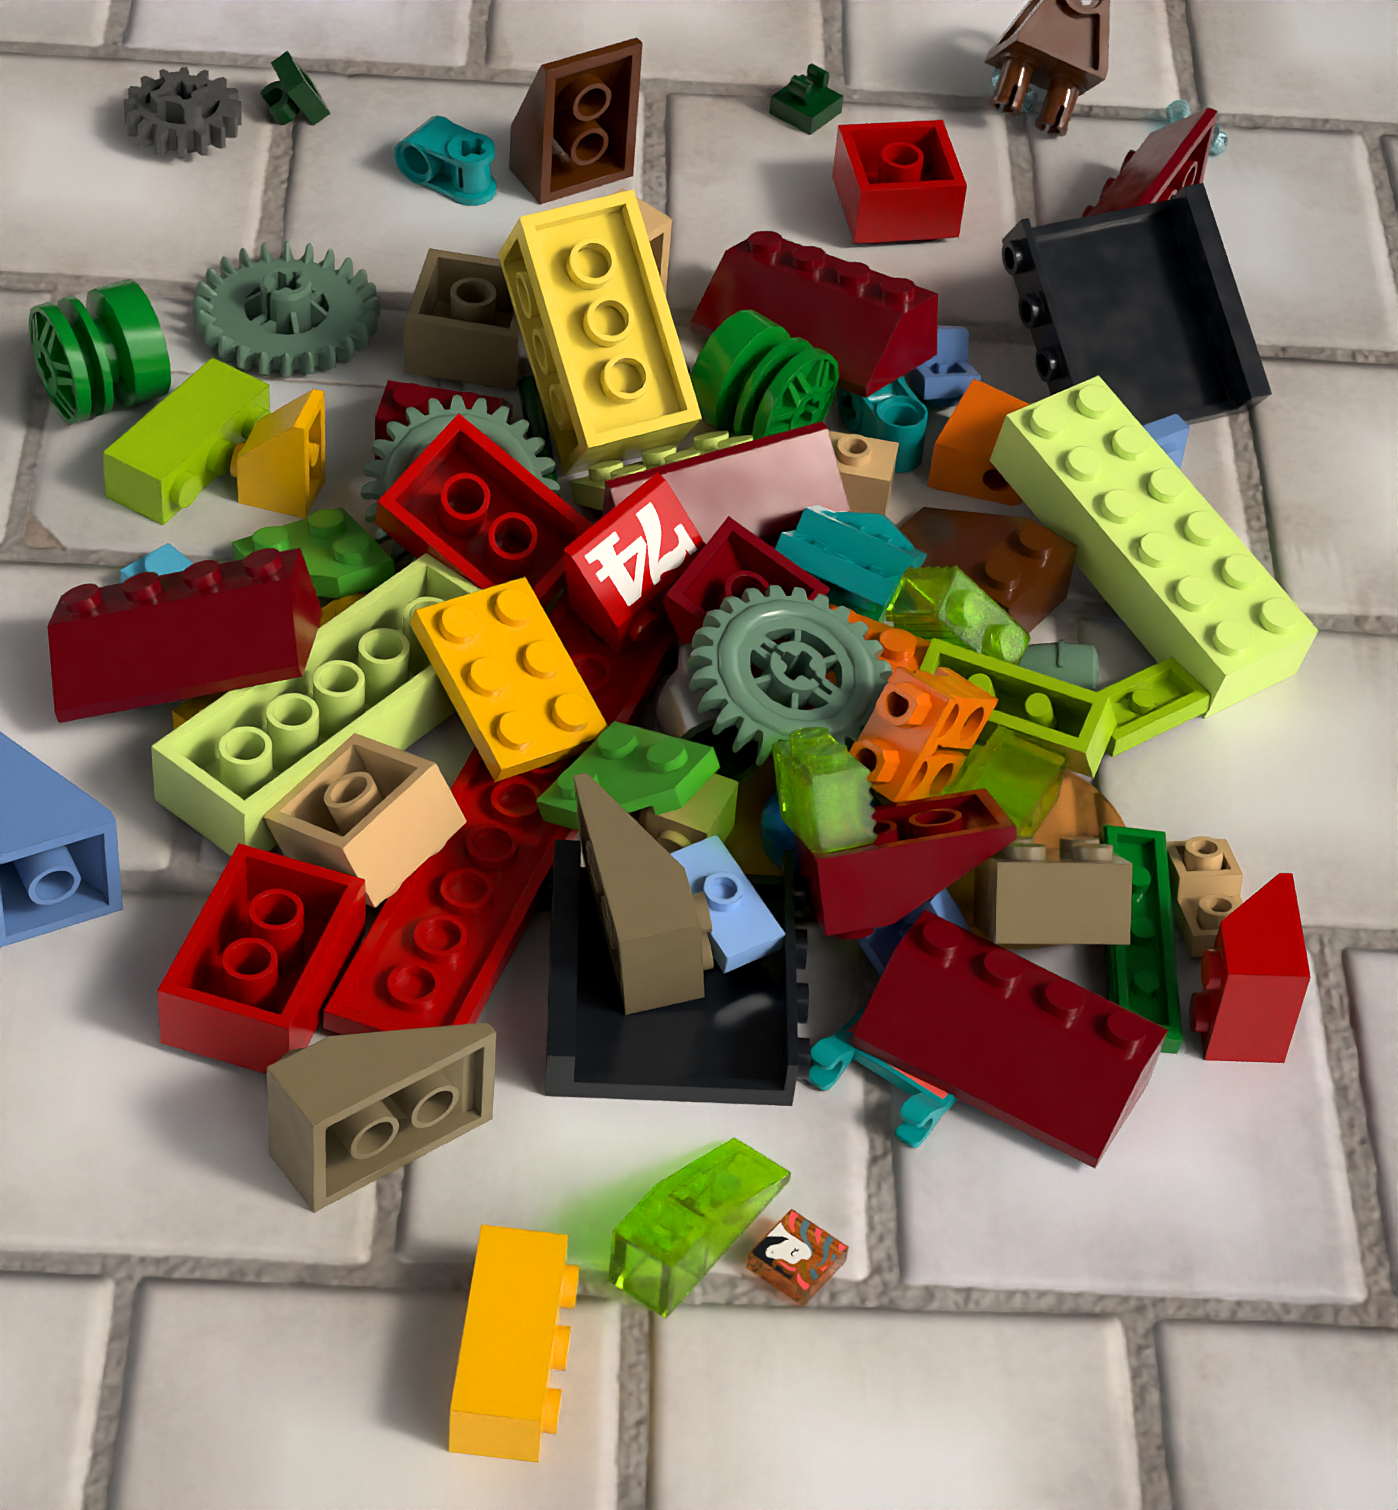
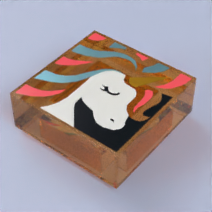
[746,1209,849,1307]

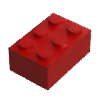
[375,413,593,609]
[157,843,366,1074]

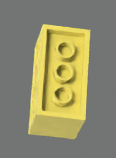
[498,189,702,476]

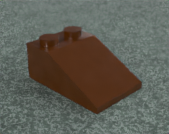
[509,37,643,205]
[898,507,1078,660]

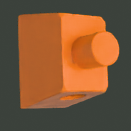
[927,379,1030,506]

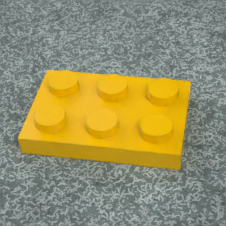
[409,577,608,782]

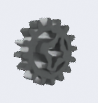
[124,67,242,158]

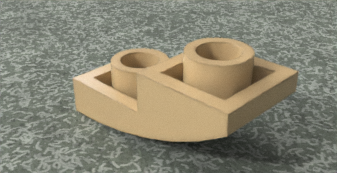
[1166,836,1243,957]

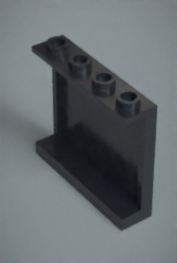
[1002,183,1272,426]
[545,839,811,1106]

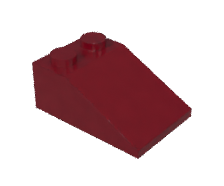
[793,788,1017,940]

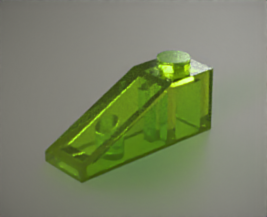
[608,1137,791,1318]

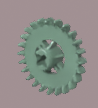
[192,241,380,376]
[360,395,560,563]
[687,585,893,775]

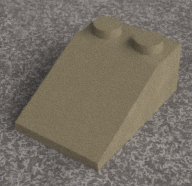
[573,773,714,1015]
[266,1022,496,1213]

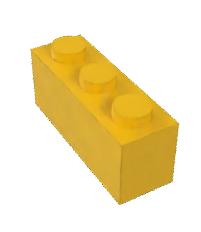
[448,1224,580,1463]

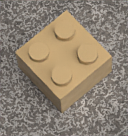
[262,733,467,908]

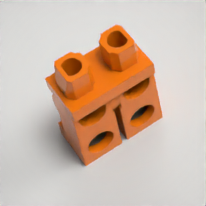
[842,666,999,802]

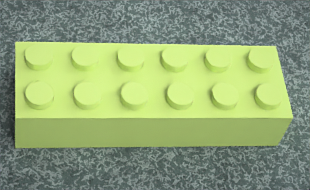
[989,375,1319,719]
[151,553,481,856]

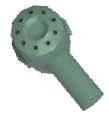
[1011,640,1099,691]

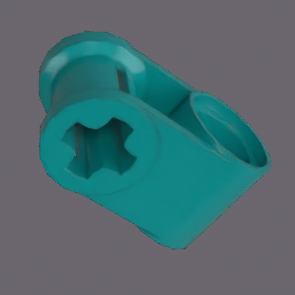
[393,115,497,206]
[837,376,928,473]

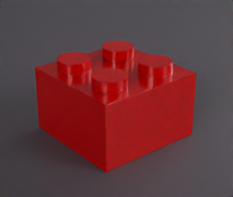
[832,120,967,244]

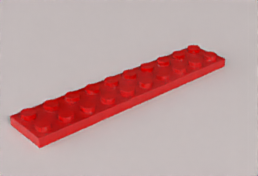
[323,587,679,1035]

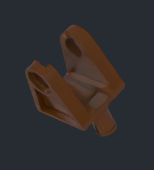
[984,0,1110,136]

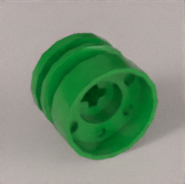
[28,278,171,425]
[690,310,839,440]

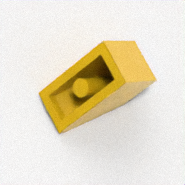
[230,389,326,519]

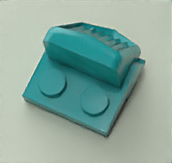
[775,505,927,623]

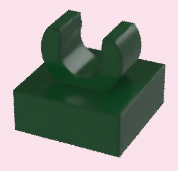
[260,51,331,125]
[769,63,844,135]

